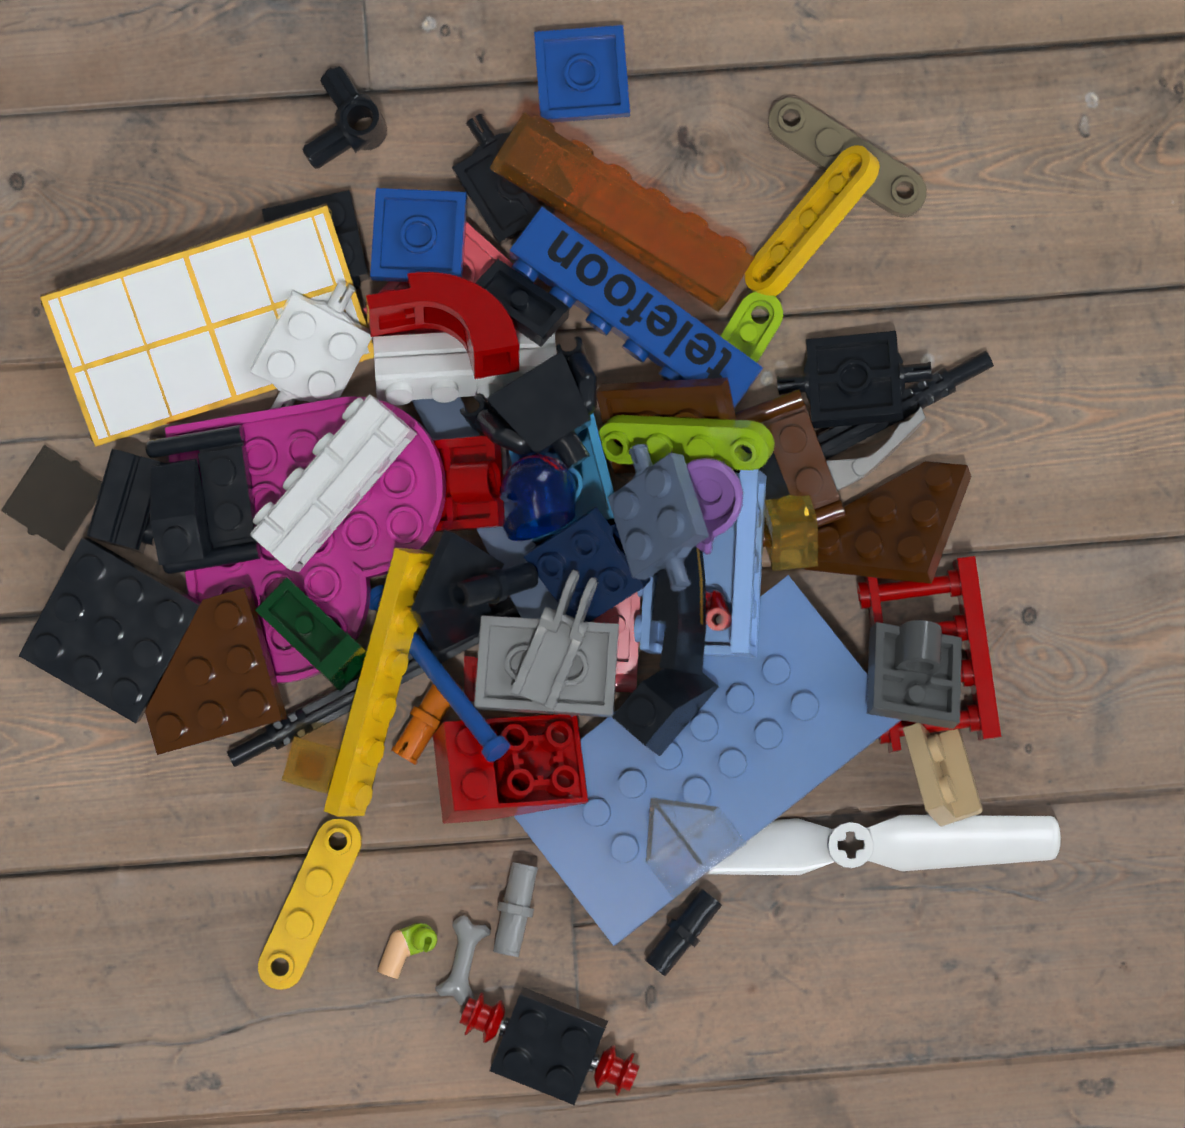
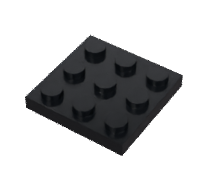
[19,537,201,723]

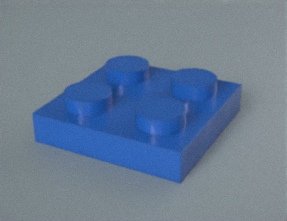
[534,25,630,124]
[370,188,467,282]

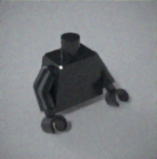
[460,336,597,470]

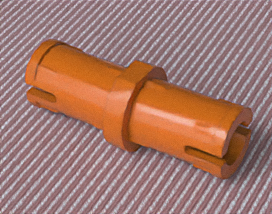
[391,684,463,765]

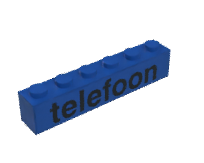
[509,207,763,409]

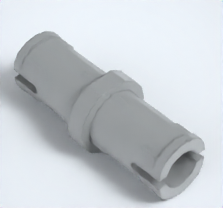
[493,862,538,957]

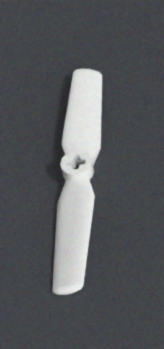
[707,815,1061,875]

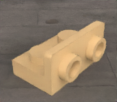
[903,723,983,827]

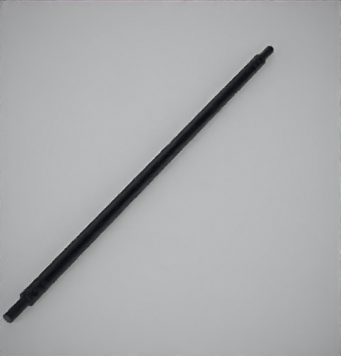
[227,351,994,767]

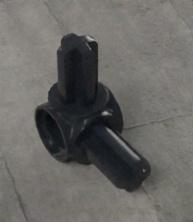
[303,66,387,169]

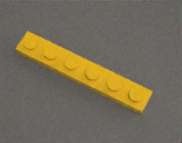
[323,548,434,817]

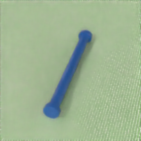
[369,585,510,762]

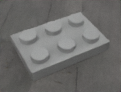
[474,616,619,717]

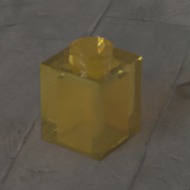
[764,495,818,571]
[281,736,340,794]

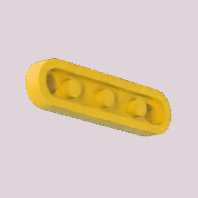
[745,145,880,296]
[258,819,362,990]

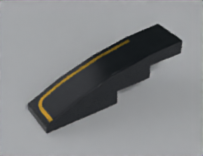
[651,546,706,676]

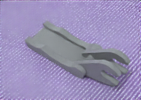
[827,407,927,491]
[510,570,598,710]

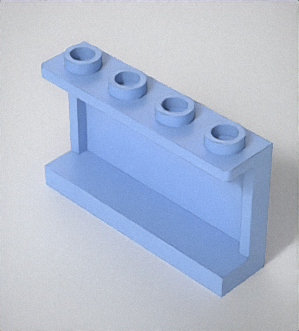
[634,469,767,658]

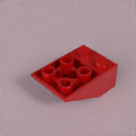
[433,714,588,824]

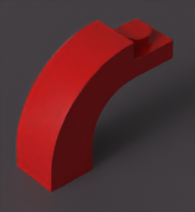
[366,272,519,379]

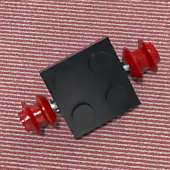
[459,987,640,1105]

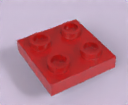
[433,436,505,532]

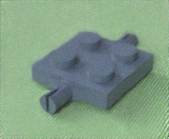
[608,444,709,591]

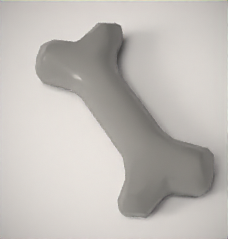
[435,915,491,1006]

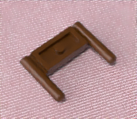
[735,389,847,547]

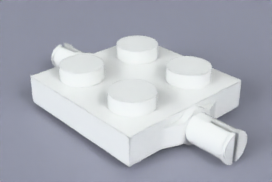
[250,280,372,409]

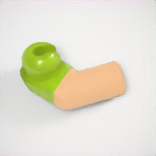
[377,923,437,979]

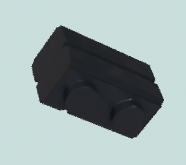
[87,449,164,554]

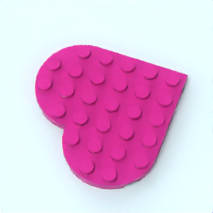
[165,396,446,683]

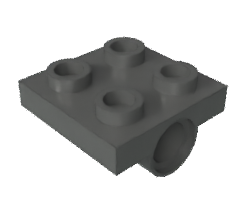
[867,620,962,729]

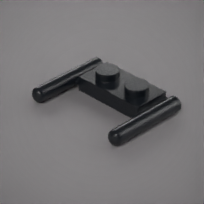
[145,425,262,574]

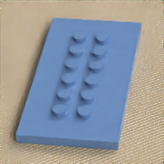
[514,575,901,946]

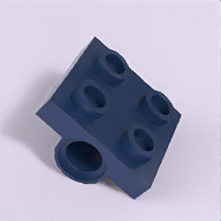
[524,507,651,622]

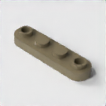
[768,98,927,217]

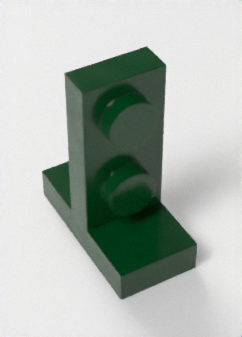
[255,577,366,692]

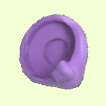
[686,458,744,555]

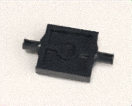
[452,113,576,246]
[777,331,932,429]

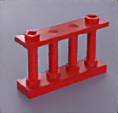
[857,556,1001,753]

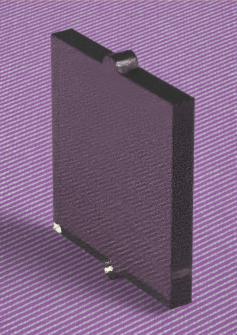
[1,445,102,551]

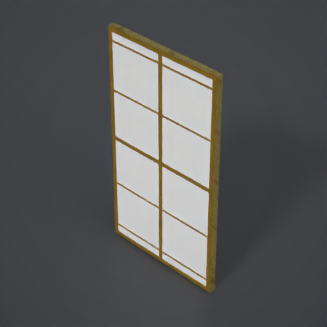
[40,203,374,447]

